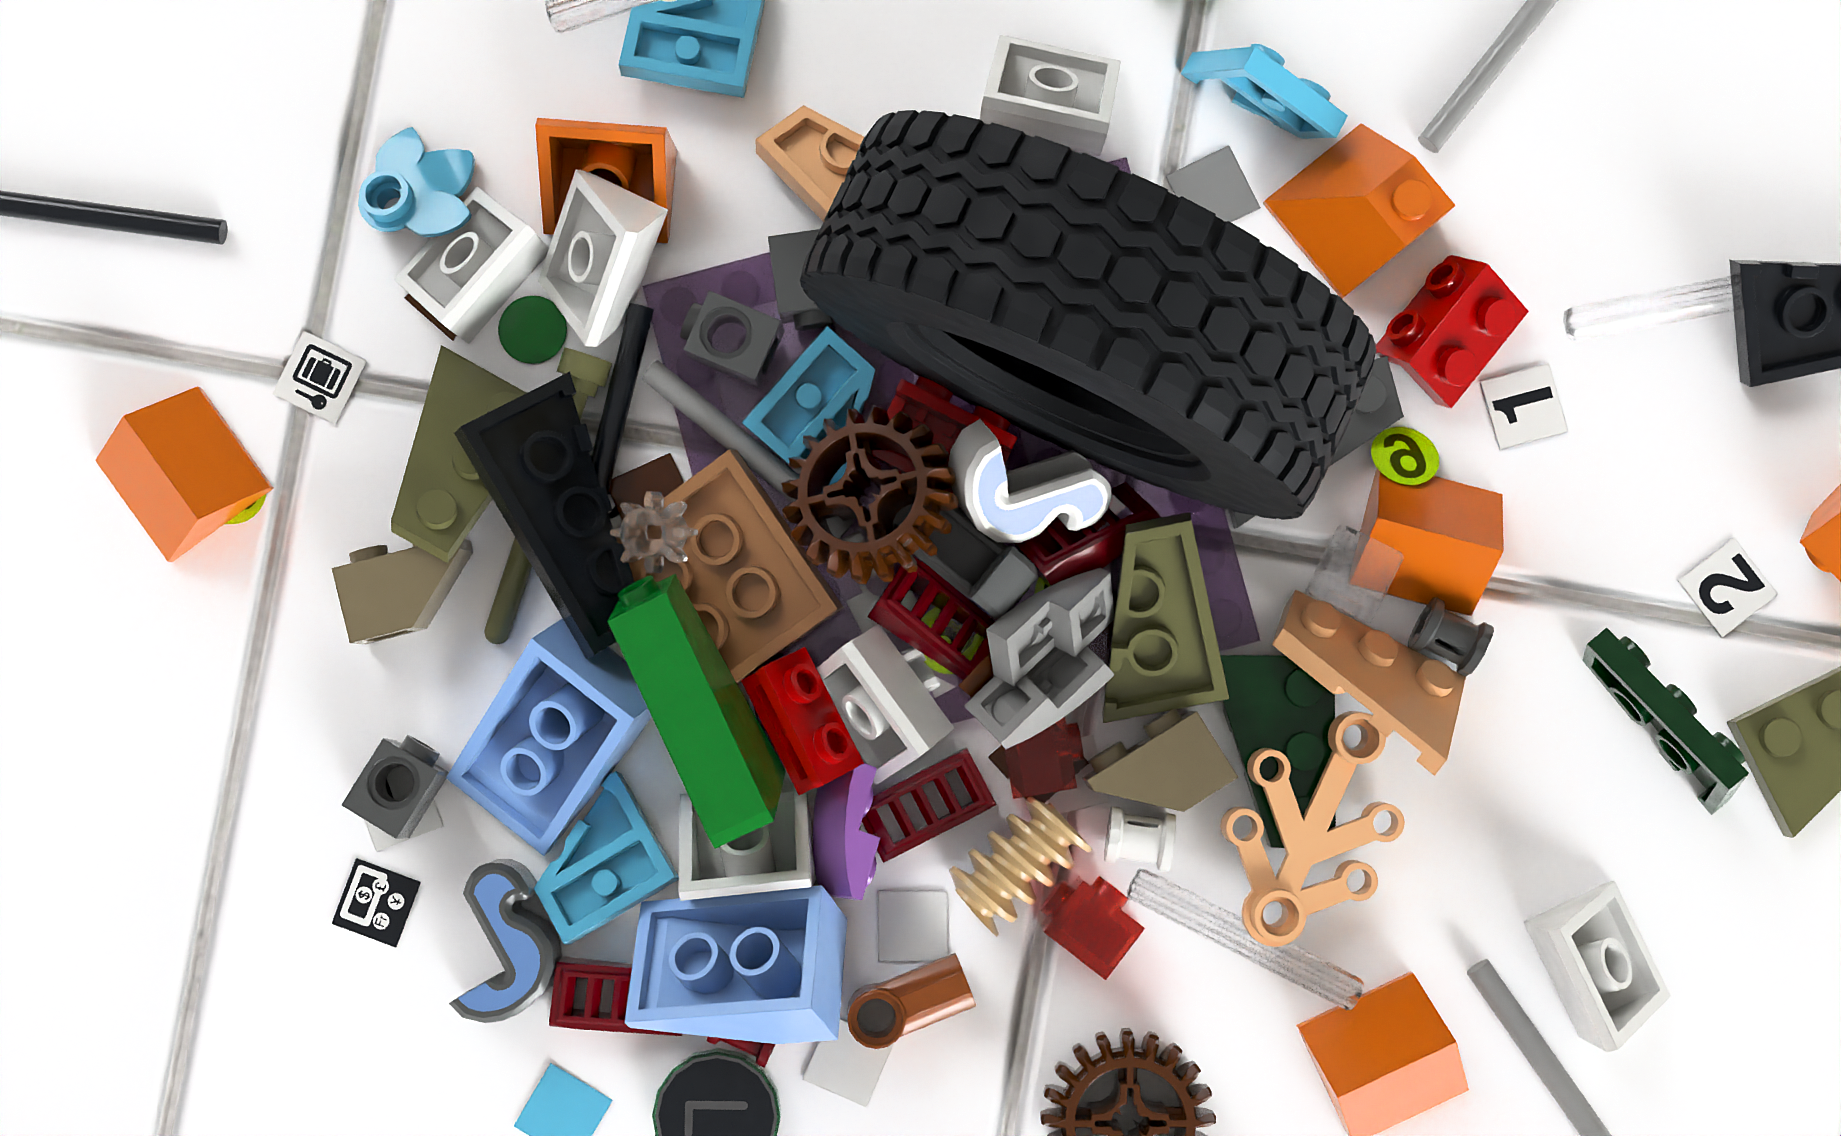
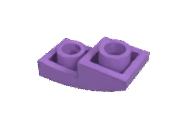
[813,763,880,900]

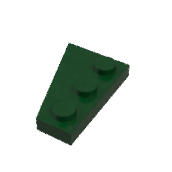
[1582,628,1749,815]
[1221,655,1336,848]

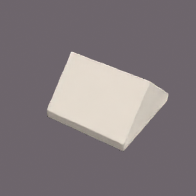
[980,35,1121,156]
[538,169,668,347]
[394,186,549,344]
[816,624,955,785]
[678,783,816,901]
[1523,880,1671,1053]

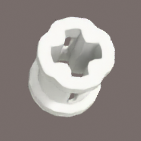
[1104,806,1176,872]

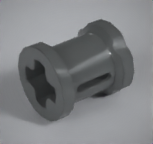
[1408,597,1494,677]

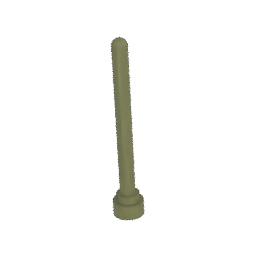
[484,347,612,644]

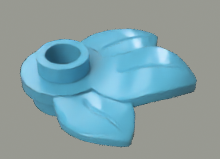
[358,127,475,237]

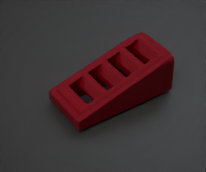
[1014,482,1161,587]
[867,556,995,680]
[862,747,997,863]
[549,956,683,1036]

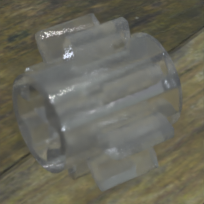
[610,491,698,573]

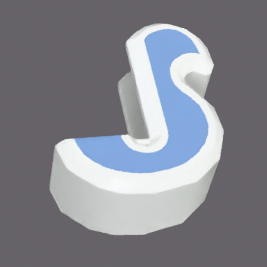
[948,419,1112,543]

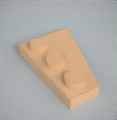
[755,105,864,222]
[1272,590,1466,776]

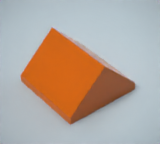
[535,118,677,243]
[95,386,274,562]
[1347,467,1504,616]
[1296,971,1469,1136]

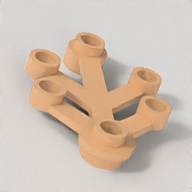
[1220,711,1405,947]

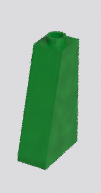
[607,574,786,849]

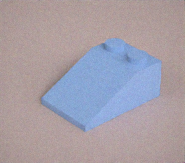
[446,618,652,856]
[625,885,848,1044]

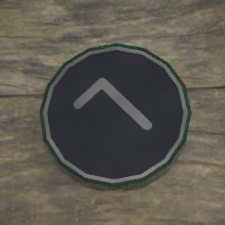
[652,1048,782,1136]

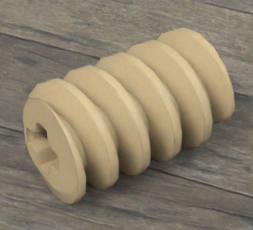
[949,796,1093,937]

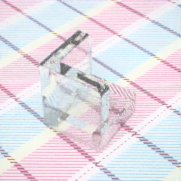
[1304,525,1404,624]

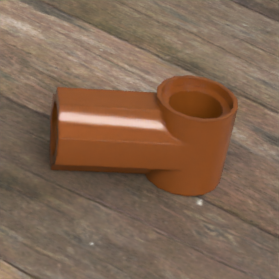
[847,953,976,1049]

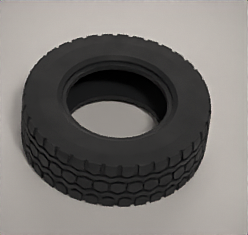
[800,110,1377,520]

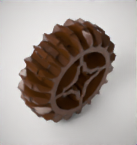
[781,406,959,584]
[1040,1028,1216,1136]

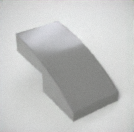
[986,568,1115,686]
[964,646,1114,749]

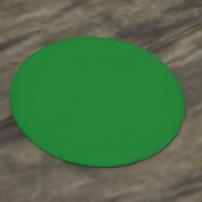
[498,296,567,364]

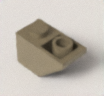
[331,539,473,645]
[1082,709,1239,812]

